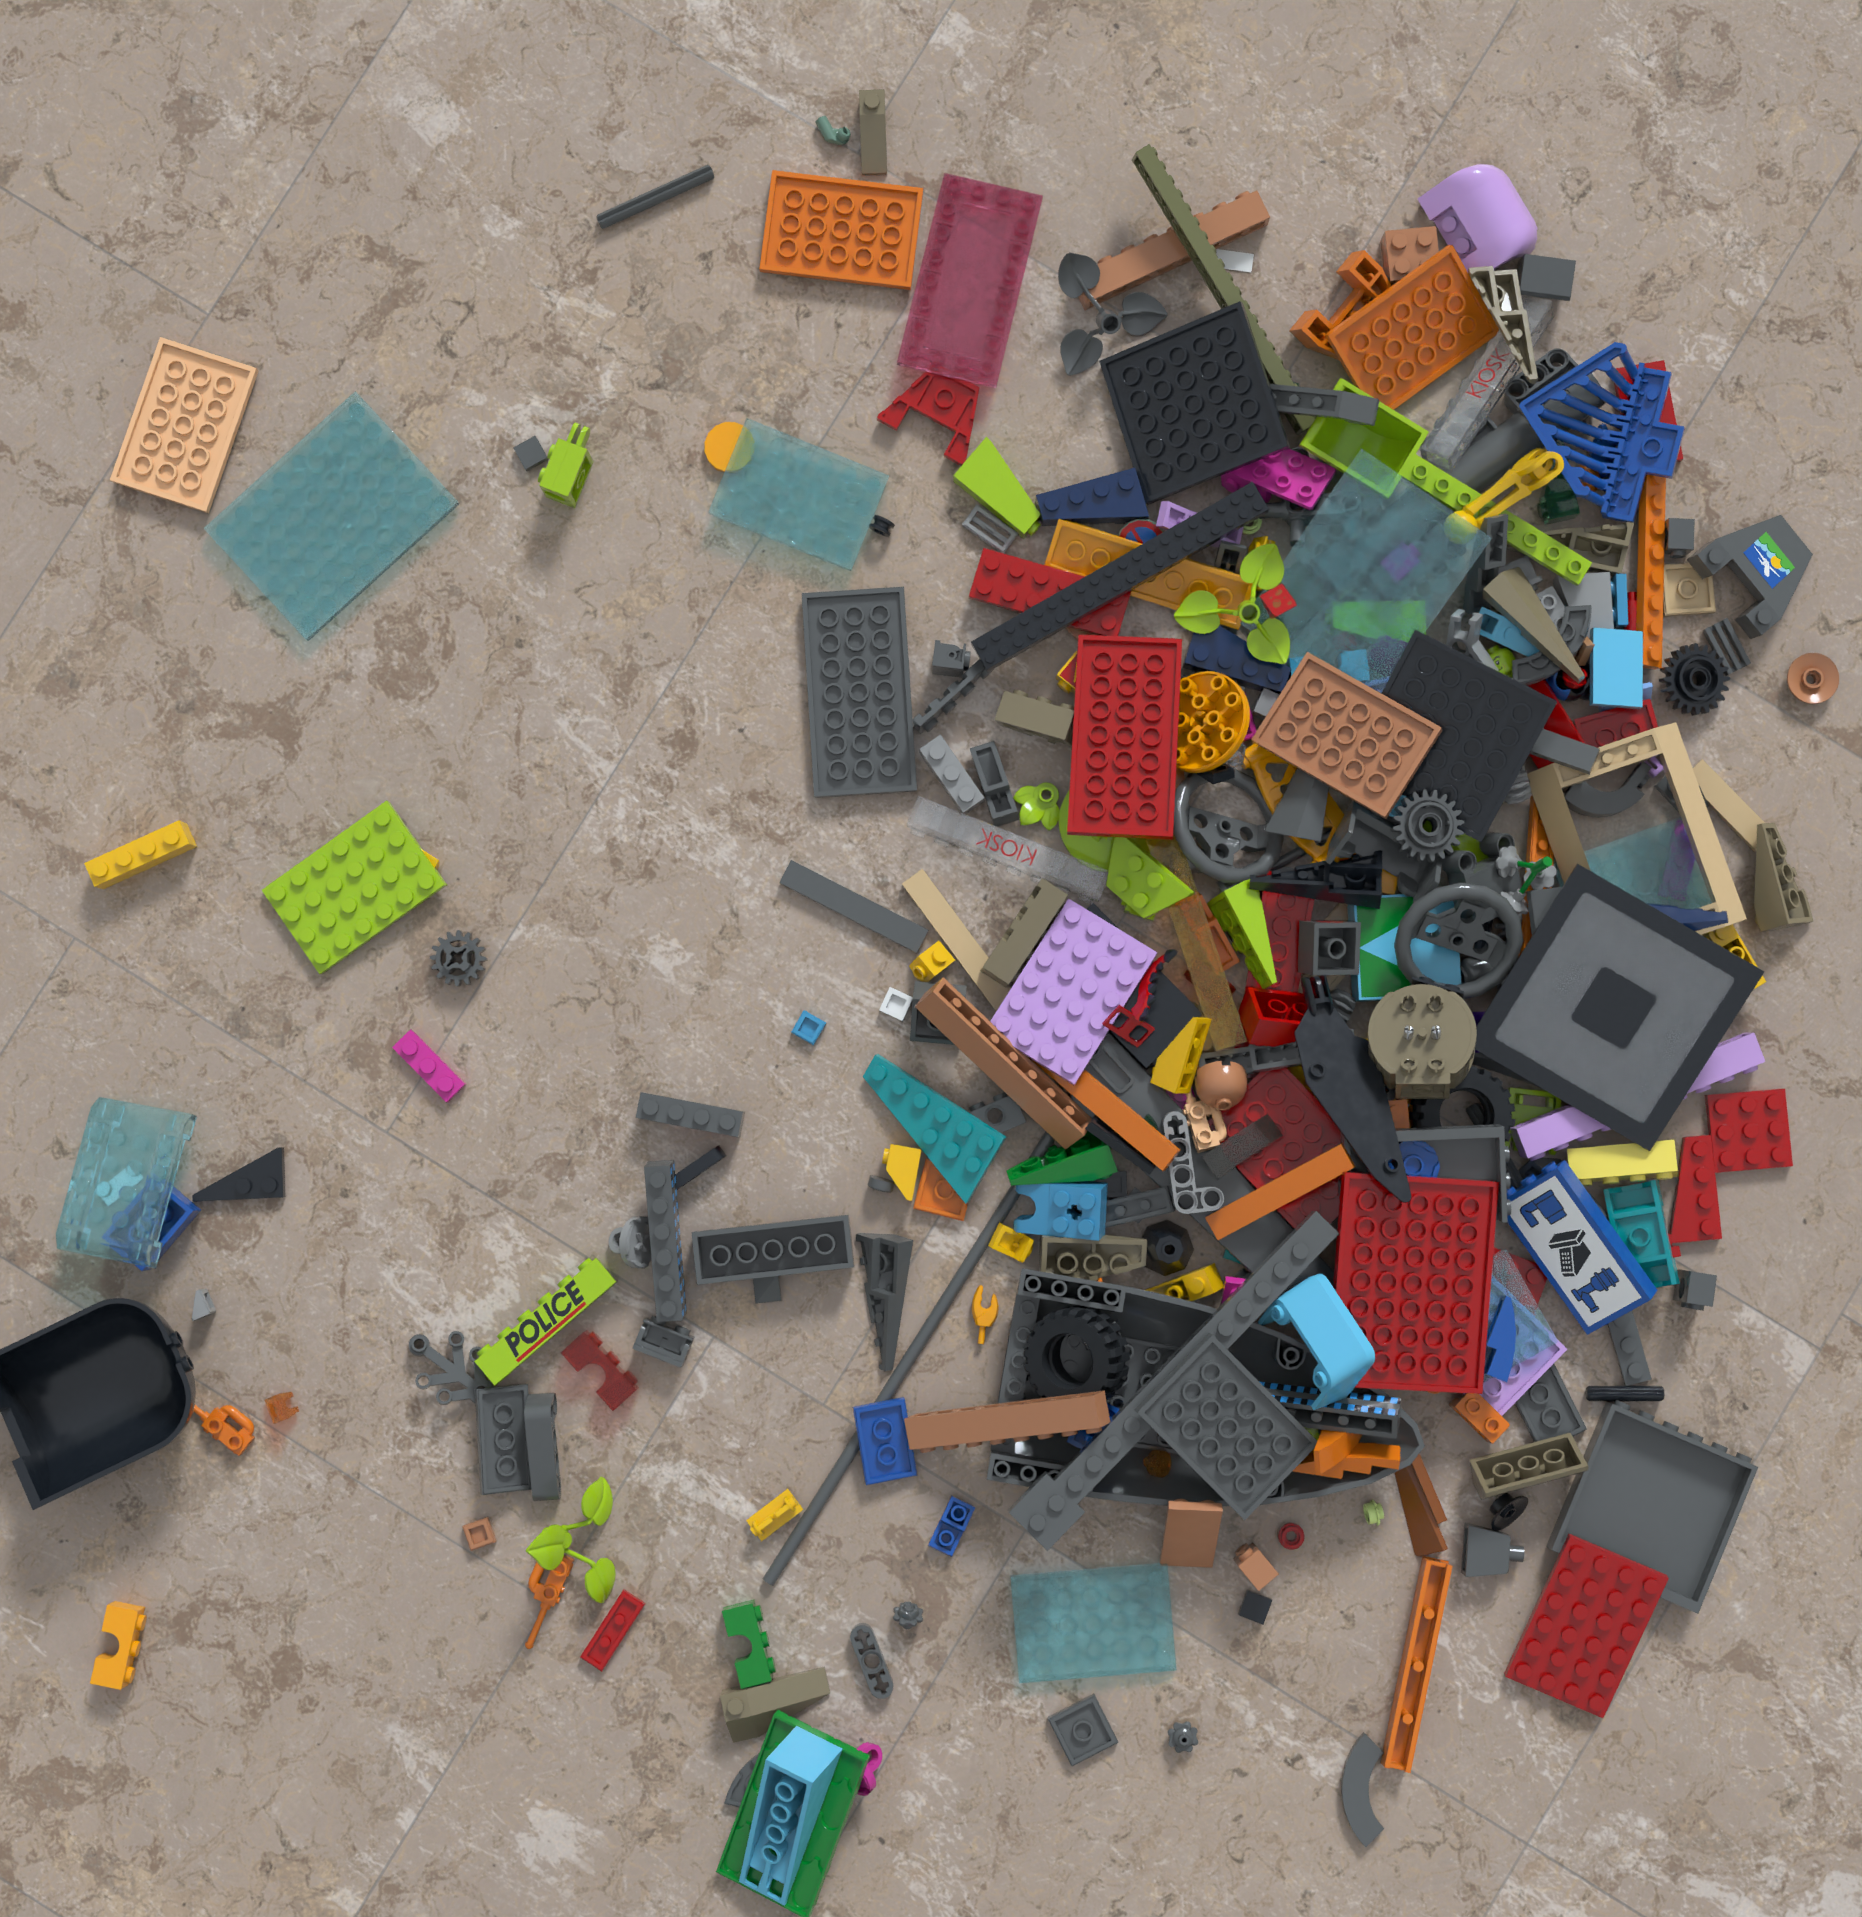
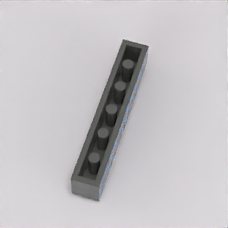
[644,1160,687,1322]
[1260,1382,1401,1439]

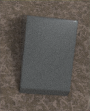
[1214,540,1247,574]

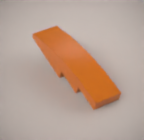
[1293,1443,1400,1479]

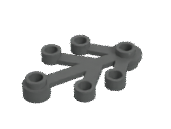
[409,1331,494,1405]

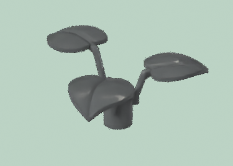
[1058,252,1168,375]

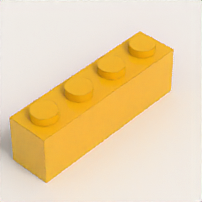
[84,820,197,890]

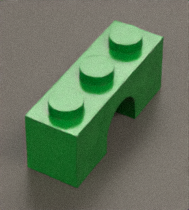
[722,1599,776,1689]

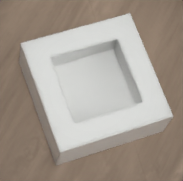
[879,987,913,1021]

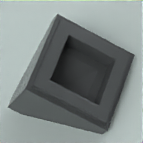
[753,1276,782,1304]

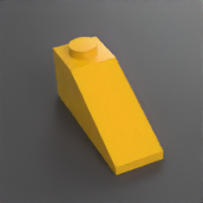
[1150,1017,1212,1094]

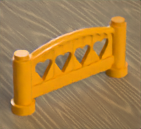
[1237,743,1356,864]

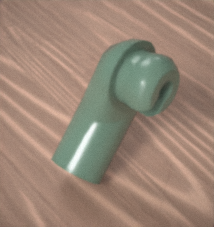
[815,116,851,145]

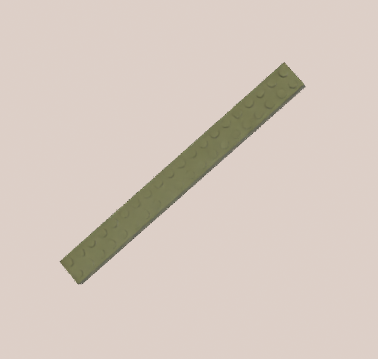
[1132,144,1316,435]

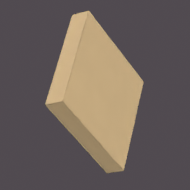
[1663,563,1716,617]

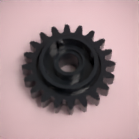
[1659,643,1730,716]

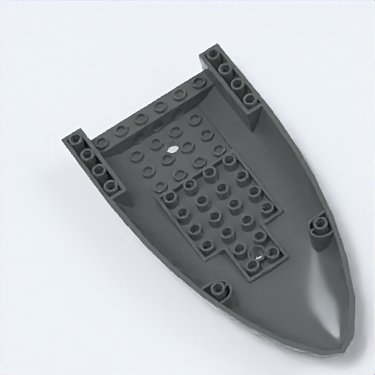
[987,1268,1425,1506]

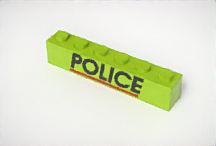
[474,1258,617,1386]

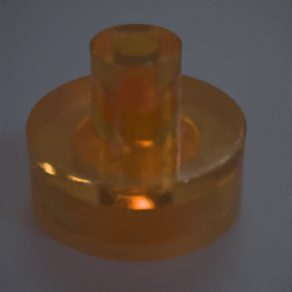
[1143,1450,1172,1478]

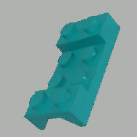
[1603,1180,1680,1288]

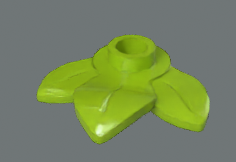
[1013,782,1060,831]

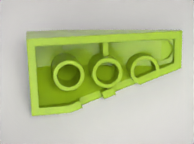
[1207,879,1277,989]

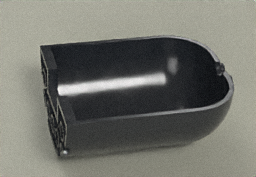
[0,1298,196,1510]

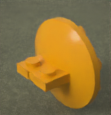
[1176,671,1250,773]

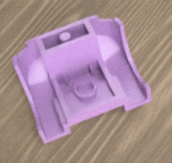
[1418,164,1538,272]

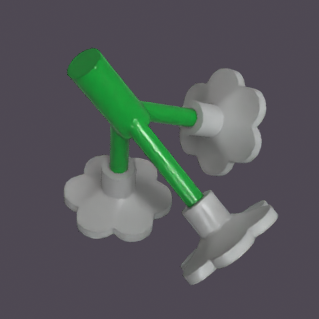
[1495,846,1557,914]

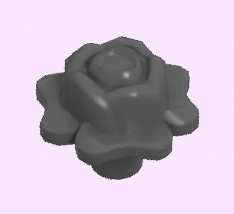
[893,1602,923,1629]
[1168,1721,1198,1753]

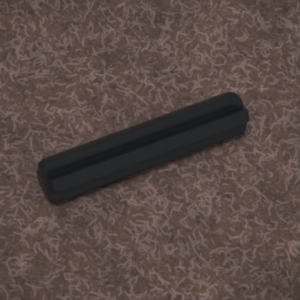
[1585,1386,1665,1401]

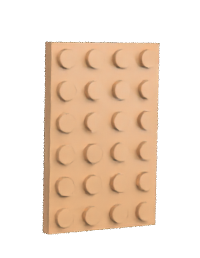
[110,337,259,514]

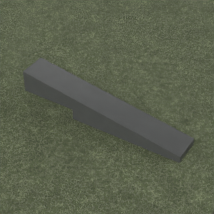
[1199,1029,1354,1075]

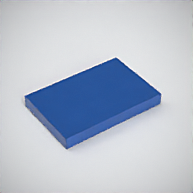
[852,1397,917,1485]

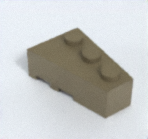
[994,690,1074,750]

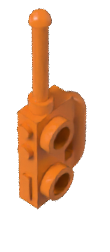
[193,1405,255,1456]
[525,1555,574,1649]

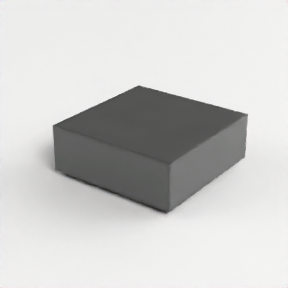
[513,436,548,471]

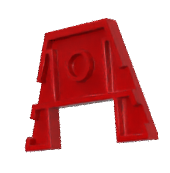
[877,364,980,466]

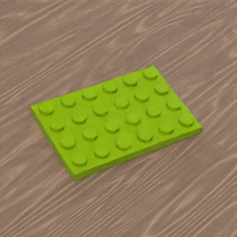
[262,800,447,974]

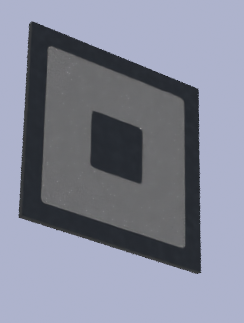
[1475,863,1764,1151]

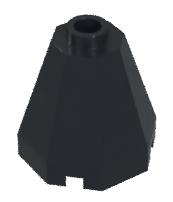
[1142,1220,1194,1276]

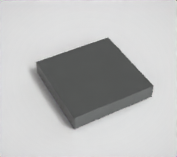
[1048,1693,1119,1766]

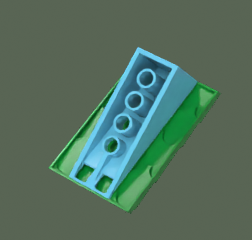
[716,1710,870,1917]

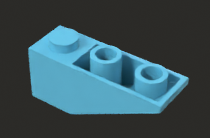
[1479,607,1539,657]

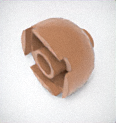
[1194,1061,1247,1110]

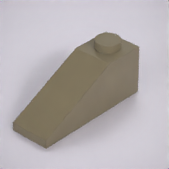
[859,89,887,175]

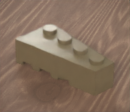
[980,878,1068,988]

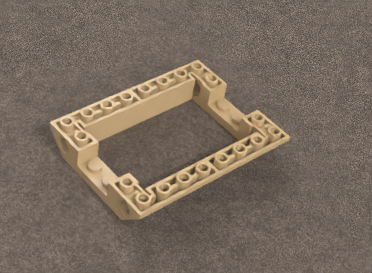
[1527,722,1747,935]

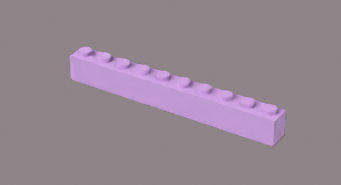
[1510,1032,1765,1161]

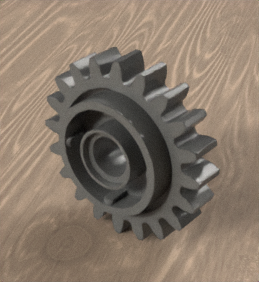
[1390,789,1464,863]

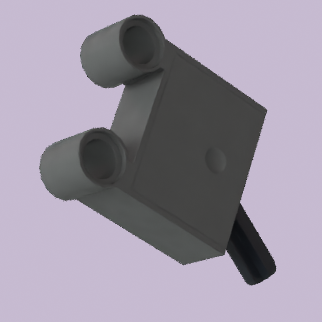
[1442,832,1522,949]

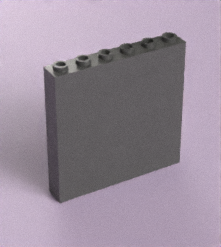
[1546,1400,1758,1614]

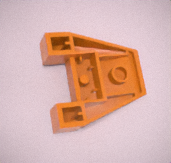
[1289,250,1391,360]

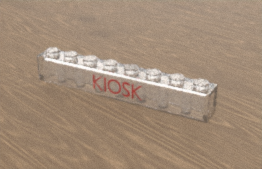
[1420,295,1554,474]
[907,796,1108,904]

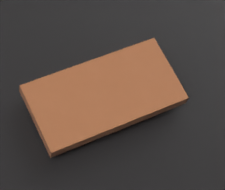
[1160,1499,1223,1568]

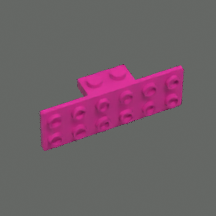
[1221,448,1336,510]

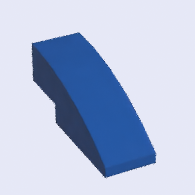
[1484,1295,1516,1382]

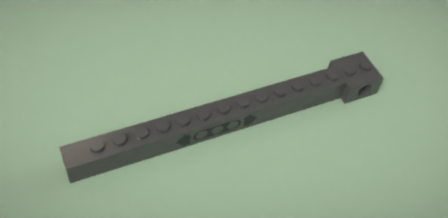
[1008,1211,1339,1551]

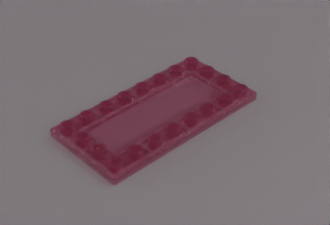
[897,173,1043,388]

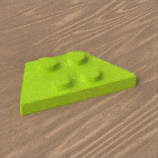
[1106,837,1195,918]

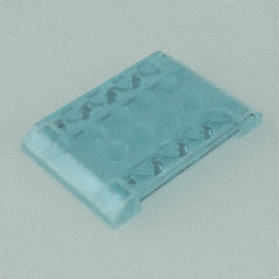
[56,1097,197,1269]

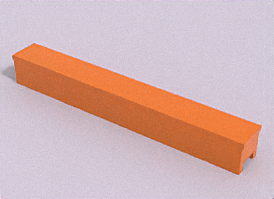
[1380,1555,1453,1773]

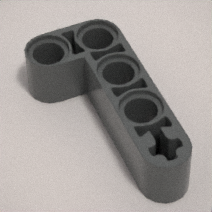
[524,1393,561,1501]

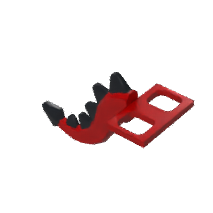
[1102,949,1178,1048]

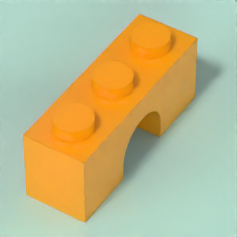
[90,1601,147,1690]

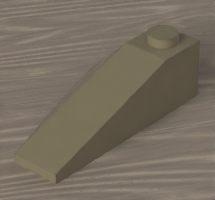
[720,1667,830,1743]

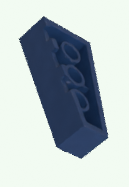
[1035,468,1149,526]
[1182,625,1291,694]

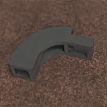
[1564,761,1652,818]

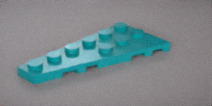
[863,1054,1007,1204]

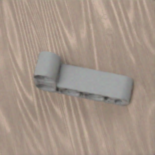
[1162,1111,1224,1214]

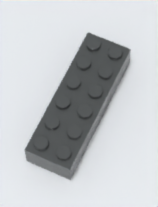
[691,1214,855,1285]

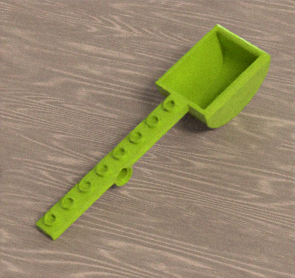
[1299,378,1592,586]

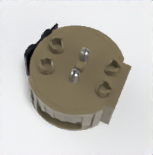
[1368,977,1477,1099]

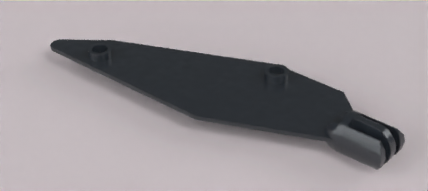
[1294,975,1412,1203]

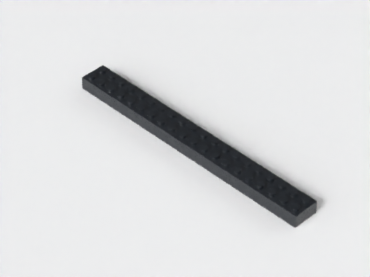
[971,482,1269,672]

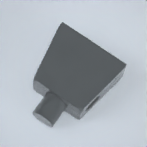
[1461,1523,1524,1577]

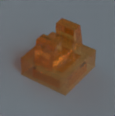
[264,1392,299,1424]

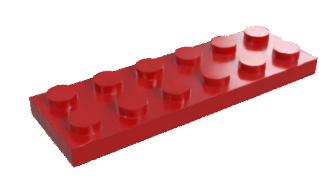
[969,548,1132,636]

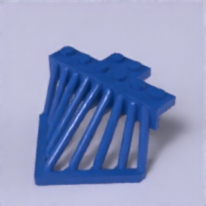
[1519,342,1685,523]

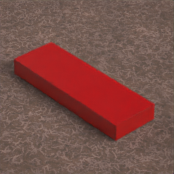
[580,1589,645,1672]

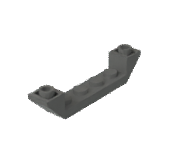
[1270,384,1379,426]

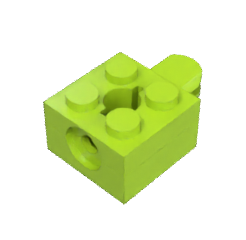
[538,422,594,508]

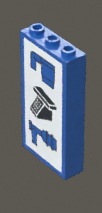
[1506,1160,1658,1335]

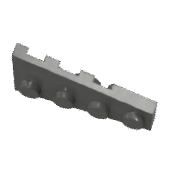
[913,659,994,734]

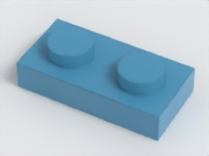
[1610,574,1628,629]

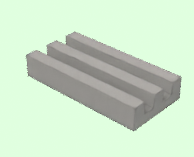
[962,504,1018,554]

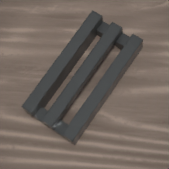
[1703,618,1751,676]

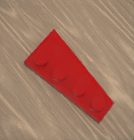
[1670,1135,1722,1243]

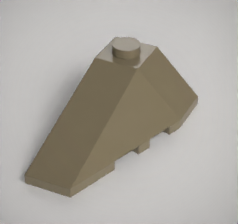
[1754,823,1814,932]
[1039,1235,1147,1281]

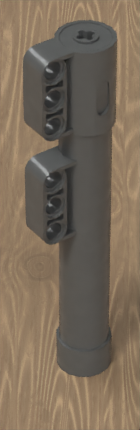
[1310,348,1606,600]

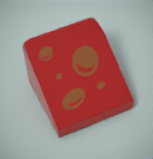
[1259,584,1297,619]

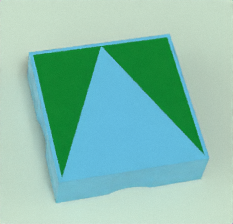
[1347,894,1461,1002]

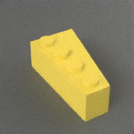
[1567,1140,1678,1186]

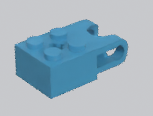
[1013,1181,1108,1241]

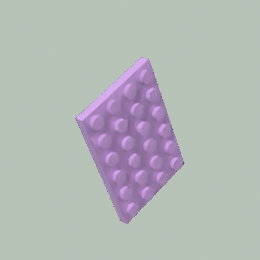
[990,899,1158,1086]

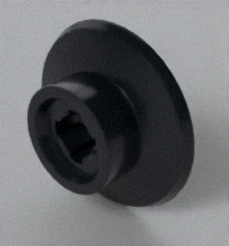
[1490,1493,1528,1531]

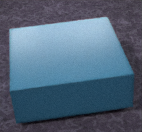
[791,1010,826,1045]

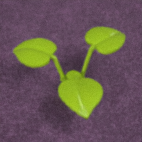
[1174,544,1290,664]
[525,1477,616,1603]

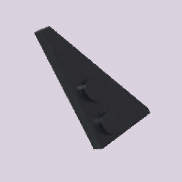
[192,1147,286,1202]

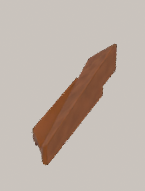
[1394,1454,1448,1556]

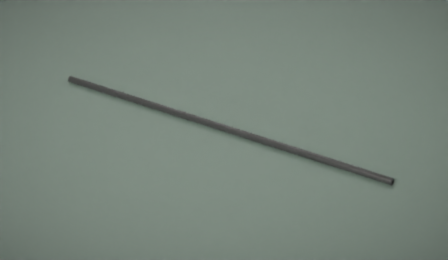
[763,961,1164,1586]

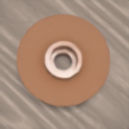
[1787,653,1839,704]

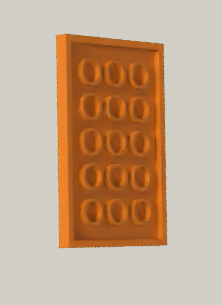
[759,170,923,290]
[1325,245,1500,410]

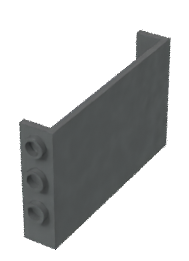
[1338,1124,1511,1223]

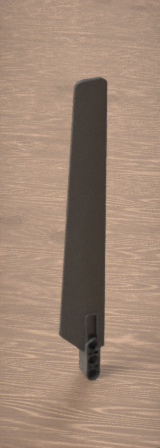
[1071,1032,1334,1296]

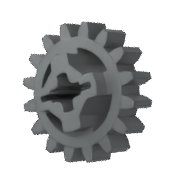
[430,930,488,987]

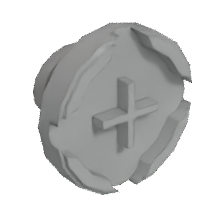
[609,1216,652,1269]

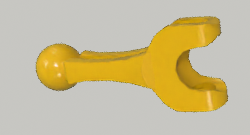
[1444,448,1564,544]

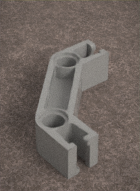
[1446,609,1499,671]

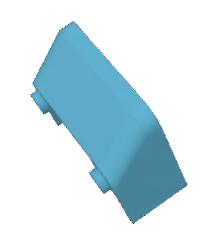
[1257,1274,1375,1410]

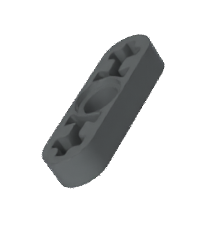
[850,1623,894,1699]

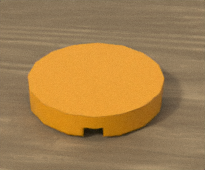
[704,422,755,473]

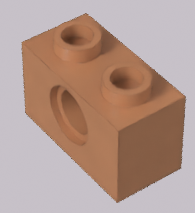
[1233,1542,1279,1591]

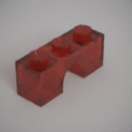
[561,1330,639,1411]

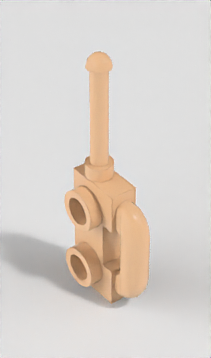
[1183,1090,1227,1153]

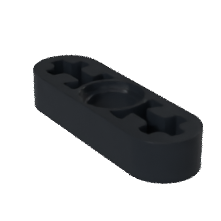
[675,1145,726,1190]

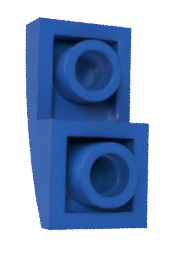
[928,1496,975,1557]

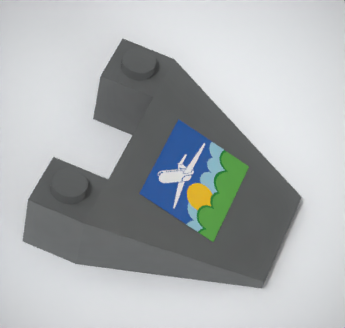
[1687,515,1813,639]

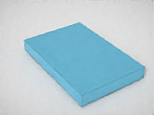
[1590,627,1643,709]

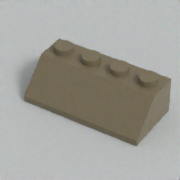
[1469,1433,1589,1500]

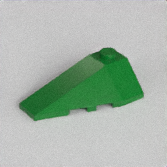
[1006,1131,1118,1186]

